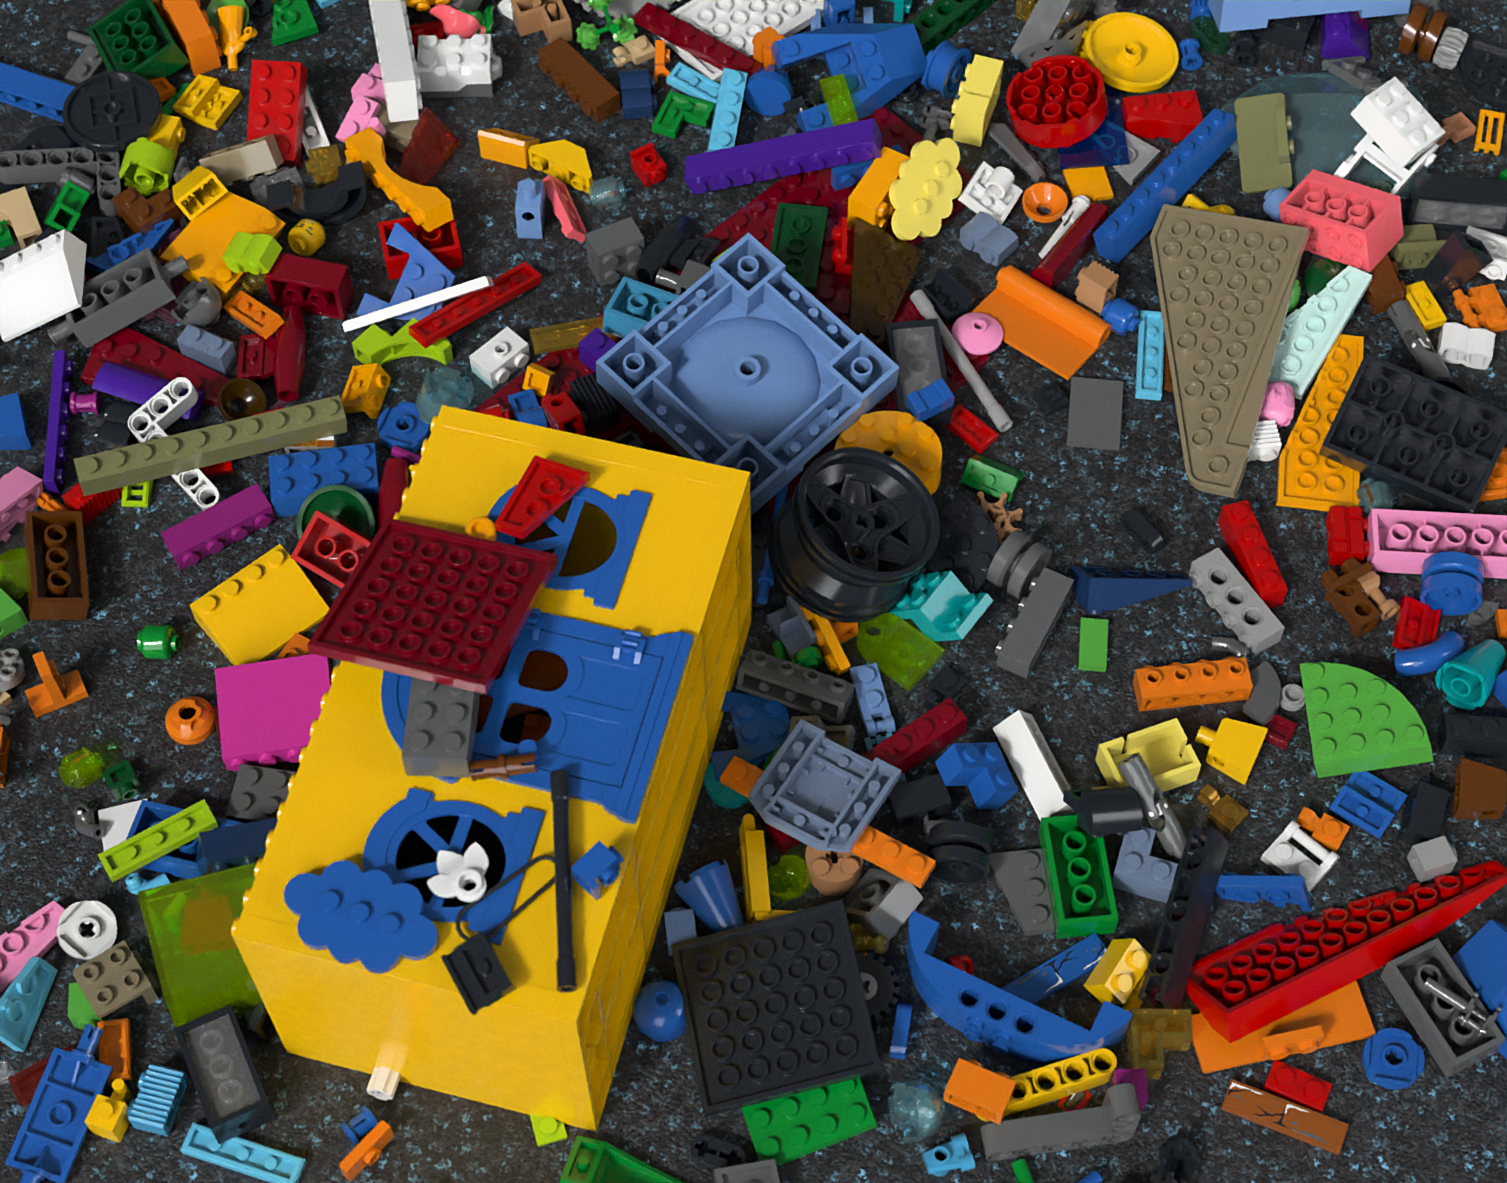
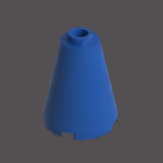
[674,859,744,934]

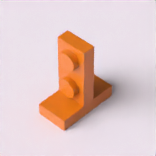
[25,651,89,718]

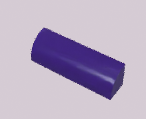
[92,361,206,422]

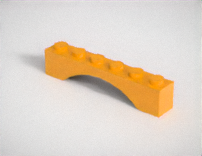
[345,127,453,232]

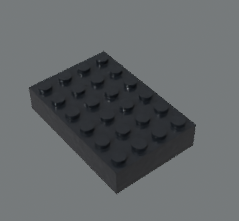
[1319,353,1507,514]

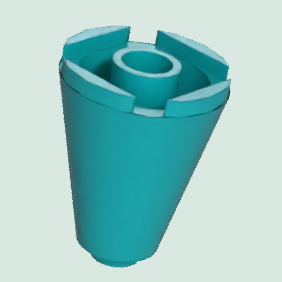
[1435,639,1506,711]

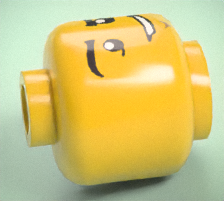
[288,219,326,256]

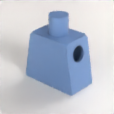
[515,179,547,239]

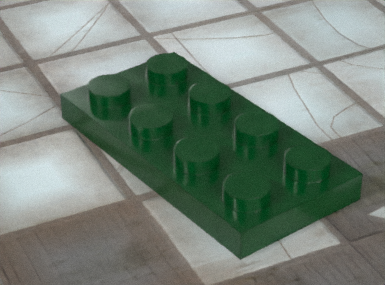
[770,202,828,293]

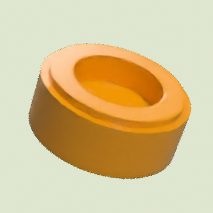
[465,517,497,541]

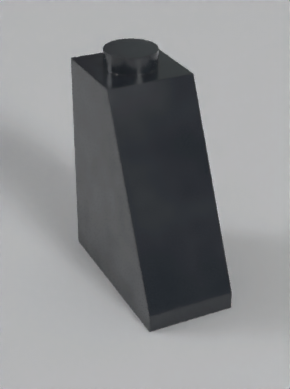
[1421,229,1494,298]

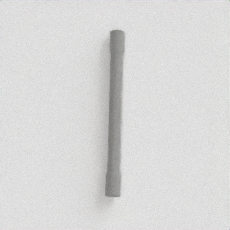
[910,289,1013,432]

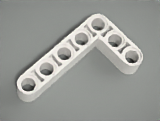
[128,377,224,511]

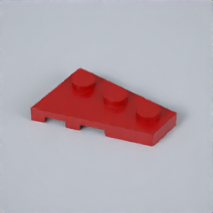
[494,455,590,540]

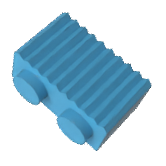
[127,1063,190,1136]

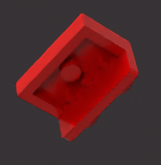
[831,217,854,275]

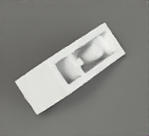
[302,85,332,159]

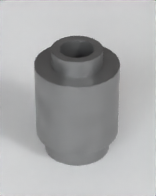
[56,167,96,200]

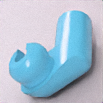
[125,873,171,897]

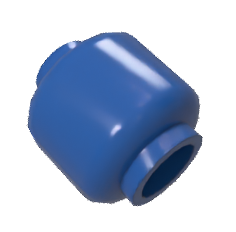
[1101,298,1140,336]

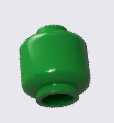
[137,623,181,660]

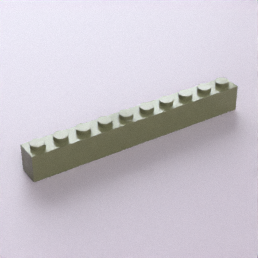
[74,395,347,496]

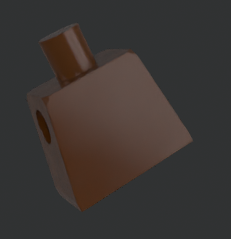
[1453,758,1507,819]

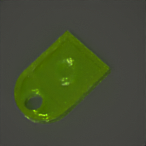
[856,613,944,692]

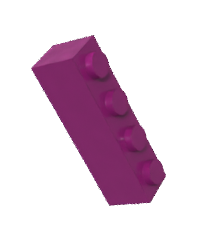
[161,483,276,570]

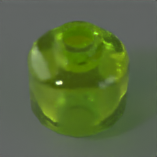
[58,747,104,789]

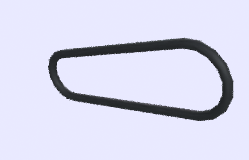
[455,855,555,941]

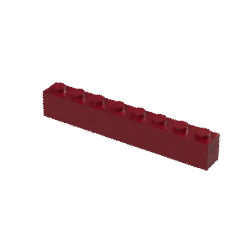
[765,697,967,855]

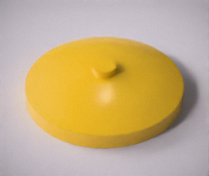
[1083,12,1179,93]

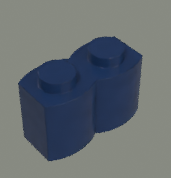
[619,68,657,119]

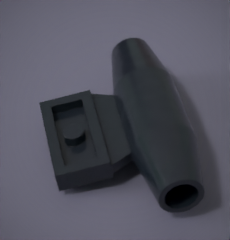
[635,215,721,284]

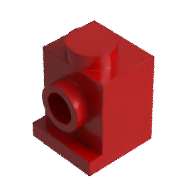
[630,142,667,187]

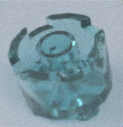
[415,367,474,424]

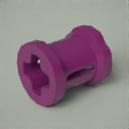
[70,391,102,415]

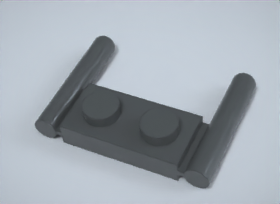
[40,30,105,87]
[1322,55,1408,94]

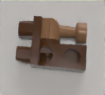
[1320,557,1400,639]

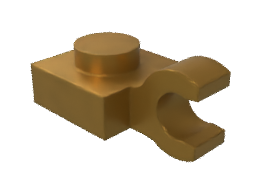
[1197,784,1249,835]

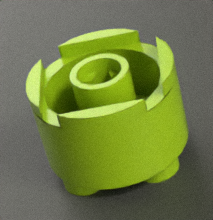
[119,137,175,196]

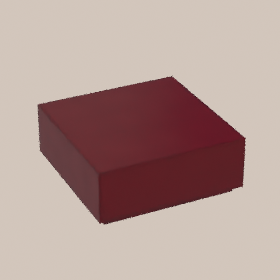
[1264,714,1298,750]

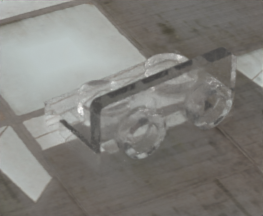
[249,166,305,210]

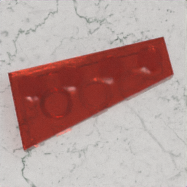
[385,107,461,208]

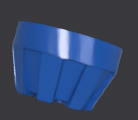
[744,64,793,116]

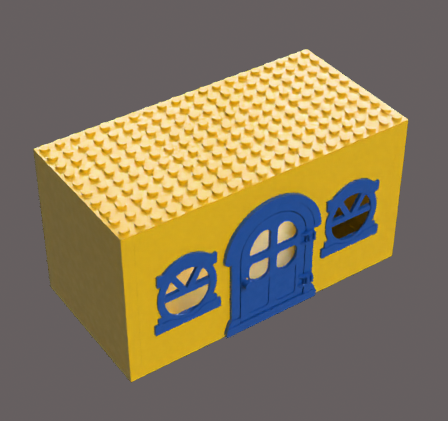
[231,405,752,1132]

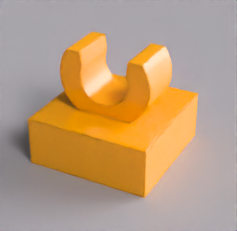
[522,363,555,398]

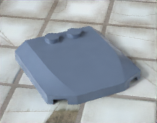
[749,719,901,852]

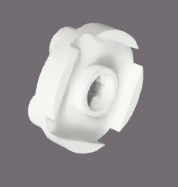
[56,900,117,960]

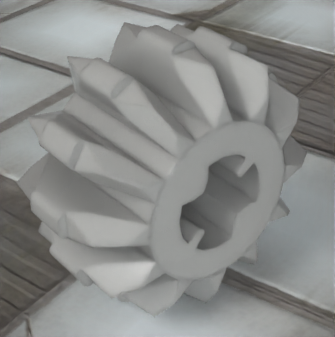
[1432,26,1468,70]

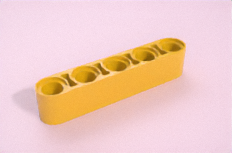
[976,1048,1117,1122]

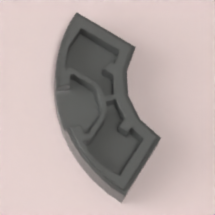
[1243,661,1281,727]

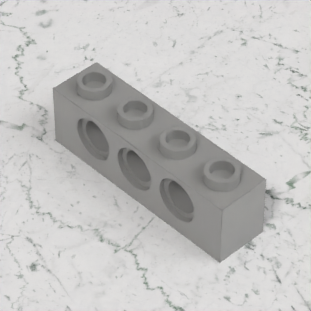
[1188,547,1285,656]

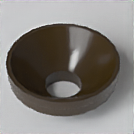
[218,378,266,421]

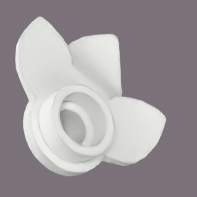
[427,843,489,902]

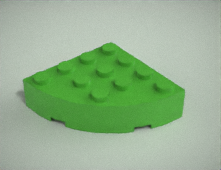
[1300,662,1433,778]

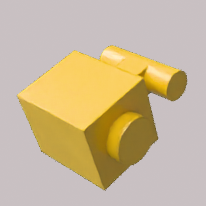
[84,1079,132,1143]

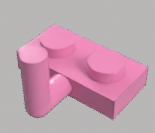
[335,94,386,143]

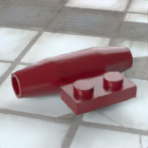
[237,306,306,402]
[376,458,410,532]

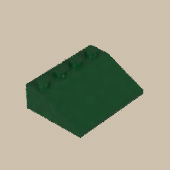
[87,0,190,80]

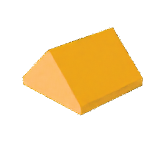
[478,127,540,169]

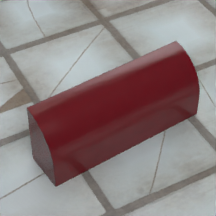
[1030,203,1109,290]

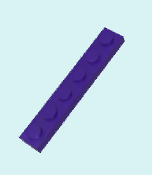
[43,350,74,495]

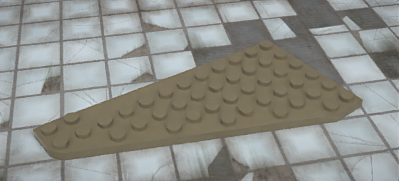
[1150,204,1310,498]

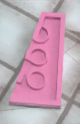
[0,900,65,997]

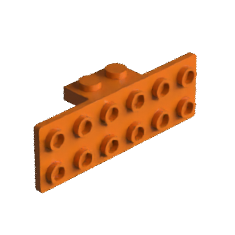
[1186,981,1375,1074]

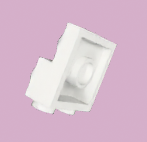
[1466,225,1507,280]

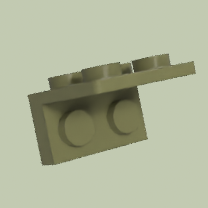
[1388,224,1447,270]

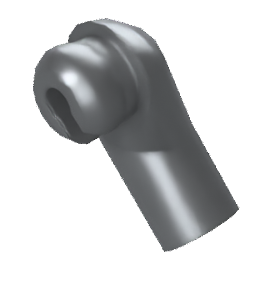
[73,803,104,840]

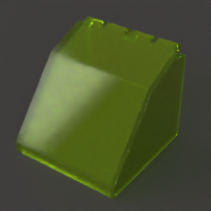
[138,863,264,1028]

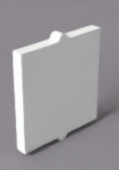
[97,799,148,851]

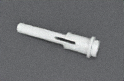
[1039,195,1091,259]

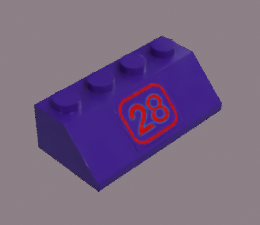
[1320,11,1369,61]

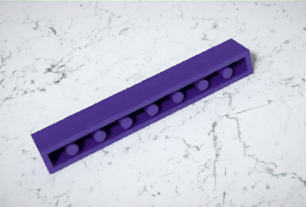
[684,118,882,195]

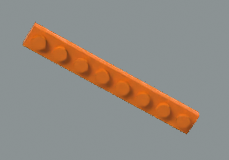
[720,755,936,889]

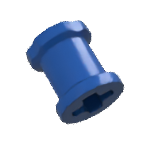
[1178,38,1203,71]
[339,1105,378,1146]

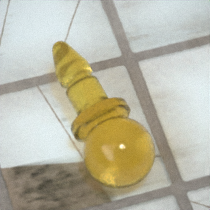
[224,272,266,304]

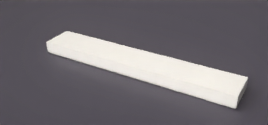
[342,276,494,332]

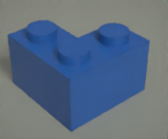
[935,742,1018,810]

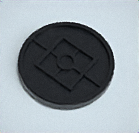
[62,71,162,153]

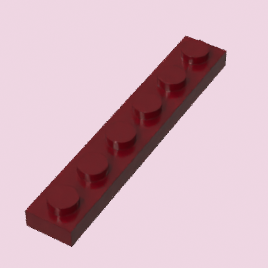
[633,2,763,83]

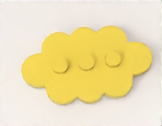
[889,138,962,241]

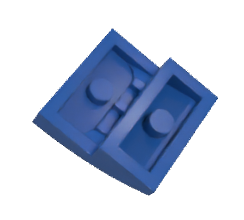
[1329,771,1408,839]

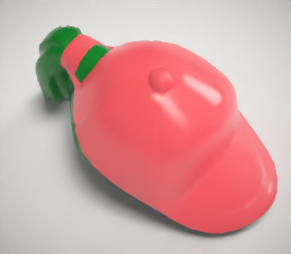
[429,5,495,39]

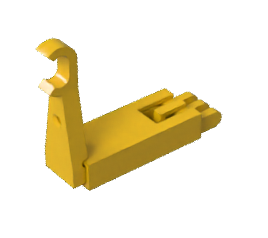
[739,814,796,924]

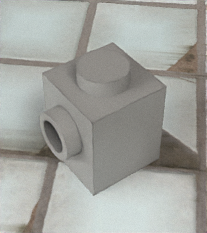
[1407,835,1457,883]

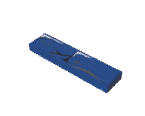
[1001,933,1107,1005]

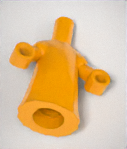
[215,5,257,71]

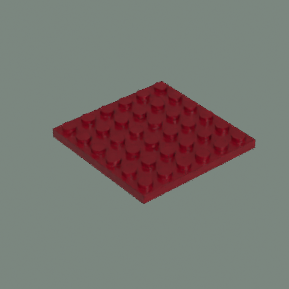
[308,518,558,694]

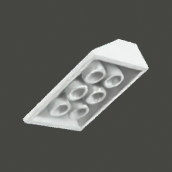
[0,229,87,342]

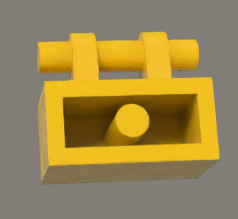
[1084,938,1151,1013]

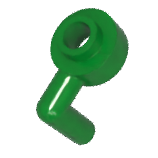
[771,641,823,670]

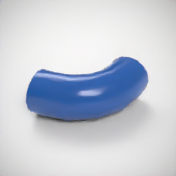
[1395,631,1465,677]

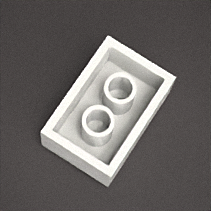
[1350,77,1446,170]

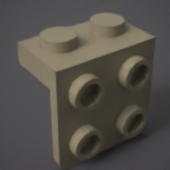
[73,940,159,1018]

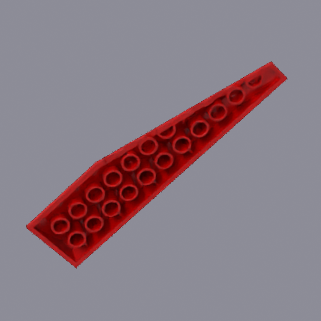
[1185,860,1507,1043]

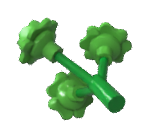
[576,0,638,51]

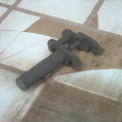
[918,106,953,141]
[1422,977,1502,1037]

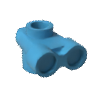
[922,1133,975,1177]

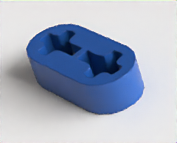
[889,1003,913,1060]

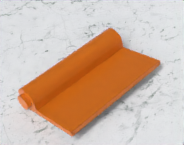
[971,265,1112,381]

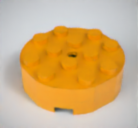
[835,411,942,495]

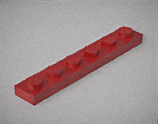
[409,261,542,349]

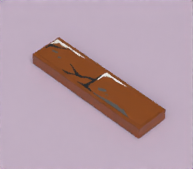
[1221,1079,1349,1155]

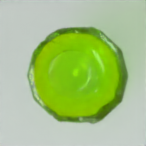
[768,854,810,901]

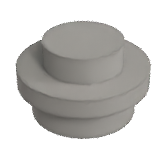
[1280,684,1305,711]

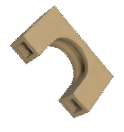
[0,187,42,250]

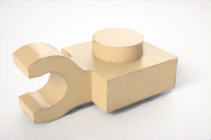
[613,35,655,67]

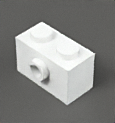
[469,326,530,389]

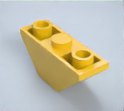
[527,139,593,195]

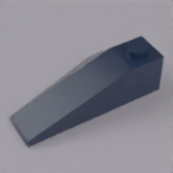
[1070,565,1193,614]

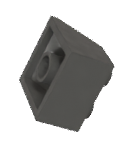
[843,868,924,941]

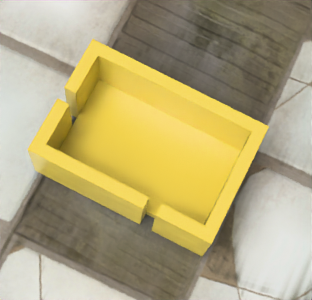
[950,54,1004,147]
[1095,718,1201,792]

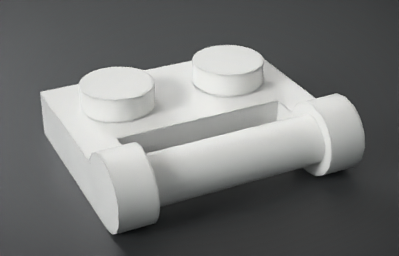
[1260,820,1340,893]

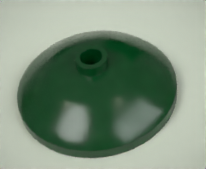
[296,485,376,540]

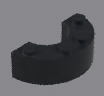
[266,160,366,227]

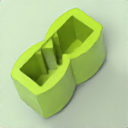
[221,232,282,275]

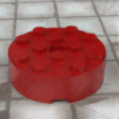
[1006,55,1108,148]

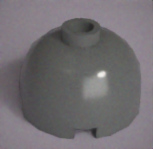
[171,277,222,328]

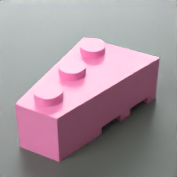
[0,466,43,542]

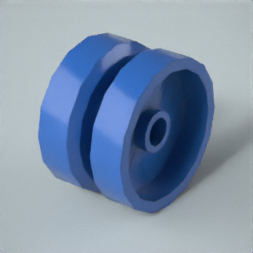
[1420,551,1484,616]

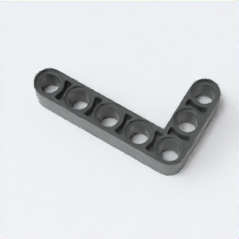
[0,147,122,217]
[980,1083,1141,1161]

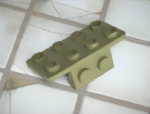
[1234,93,1295,194]

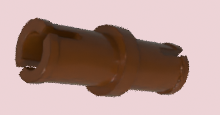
[470,752,538,781]

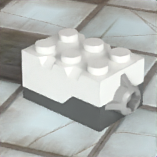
[417,34,503,98]

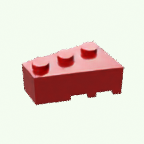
[1120,90,1203,143]

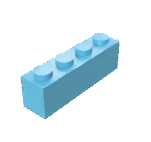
[707,68,748,152]

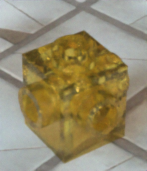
[305,144,342,184]

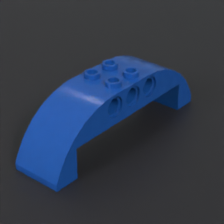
[906,911,1133,1066]

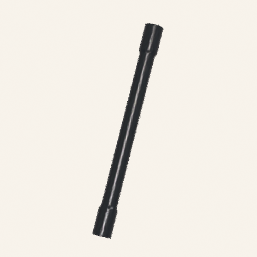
[550,769,577,993]

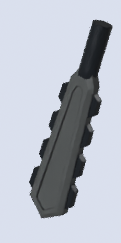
[987,122,1051,183]

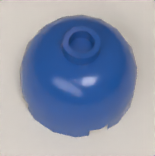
[633,980,687,1042]

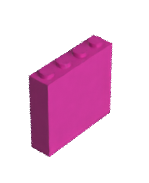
[215,654,332,771]

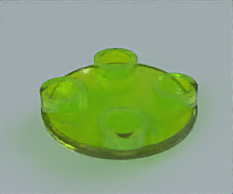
[0,548,28,598]

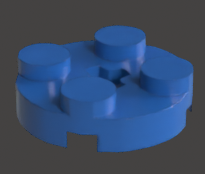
[377,402,431,452]
[1361,1028,1425,1090]

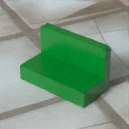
[961,454,1025,502]

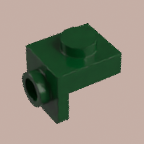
[102,759,143,803]

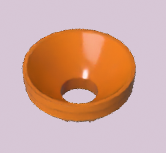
[1022,182,1068,223]
[165,696,217,745]

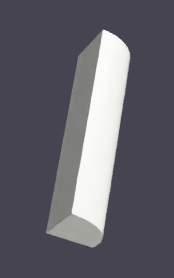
[993,710,1075,821]

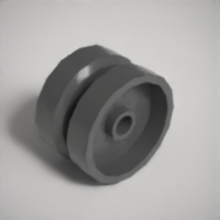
[987,529,1052,600]

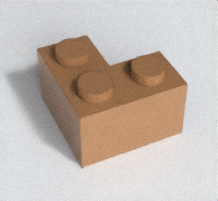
[510,0,573,43]

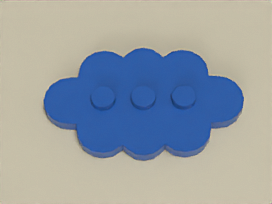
[283,860,439,974]

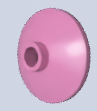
[952,312,1003,355]

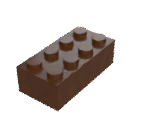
[23,511,89,620]

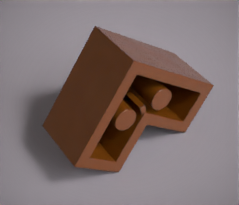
[112,186,184,235]

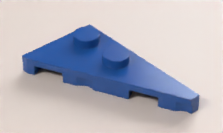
[85,218,175,274]

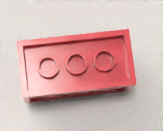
[1279,169,1404,272]

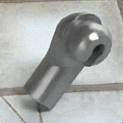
[1211,636,1249,660]

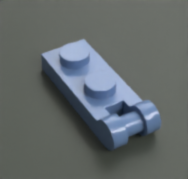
[849,663,896,737]

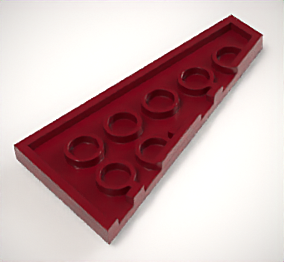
[80,327,233,407]

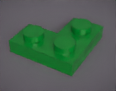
[652,91,715,139]

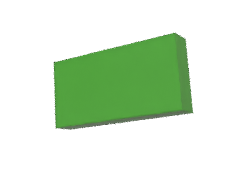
[1078,617,1108,672]

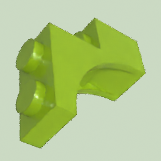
[352,318,453,366]

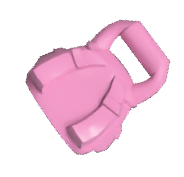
[1259,381,1295,429]

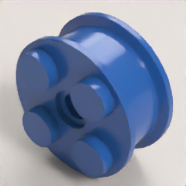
[921,40,971,99]

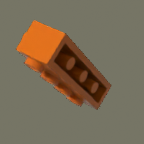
[1133,657,1253,712]

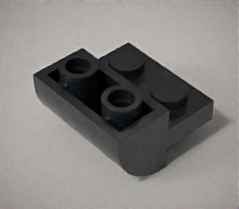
[1063,785,1143,838]

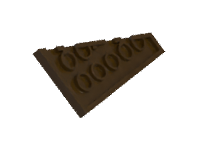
[848,217,924,349]

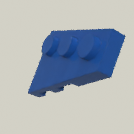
[1215,873,1312,912]

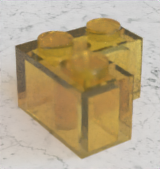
[1127,1008,1193,1079]

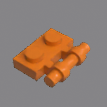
[1453,283,1507,333]

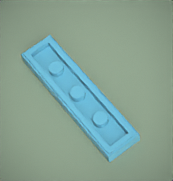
[1135,310,1165,401]
[180,1122,307,1183]

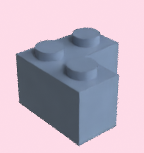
[1112,826,1178,903]

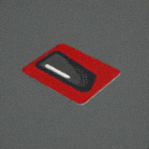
[1057,1090,1092,1112]

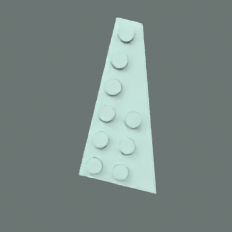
[1269,265,1373,400]

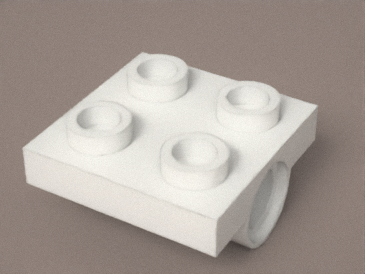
[958,161,1023,225]

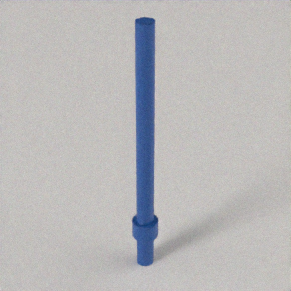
[757,483,789,604]

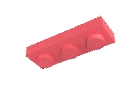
[542,175,587,243]

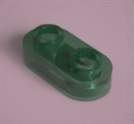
[1190,16,1230,55]

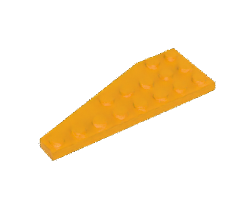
[1276,334,1364,512]

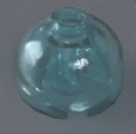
[888,1079,945,1143]

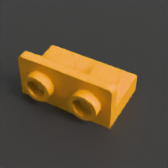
[341,363,391,419]

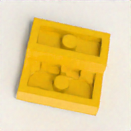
[173,74,243,131]

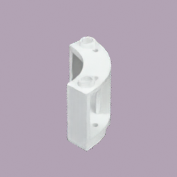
[1333,133,1439,195]

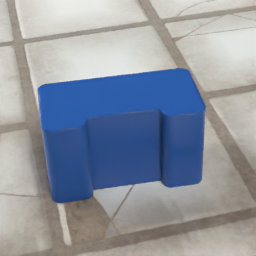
[906,378,955,422]

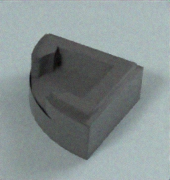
[1466,599,1499,625]

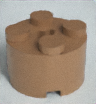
[805,845,863,896]

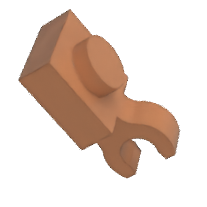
[1436,112,1476,148]

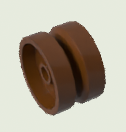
[1397,2,1450,63]

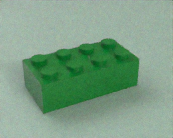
[1038,814,1118,939]

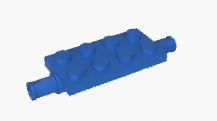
[5,1024,113,1183]

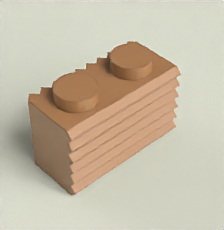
[1075,261,1119,319]

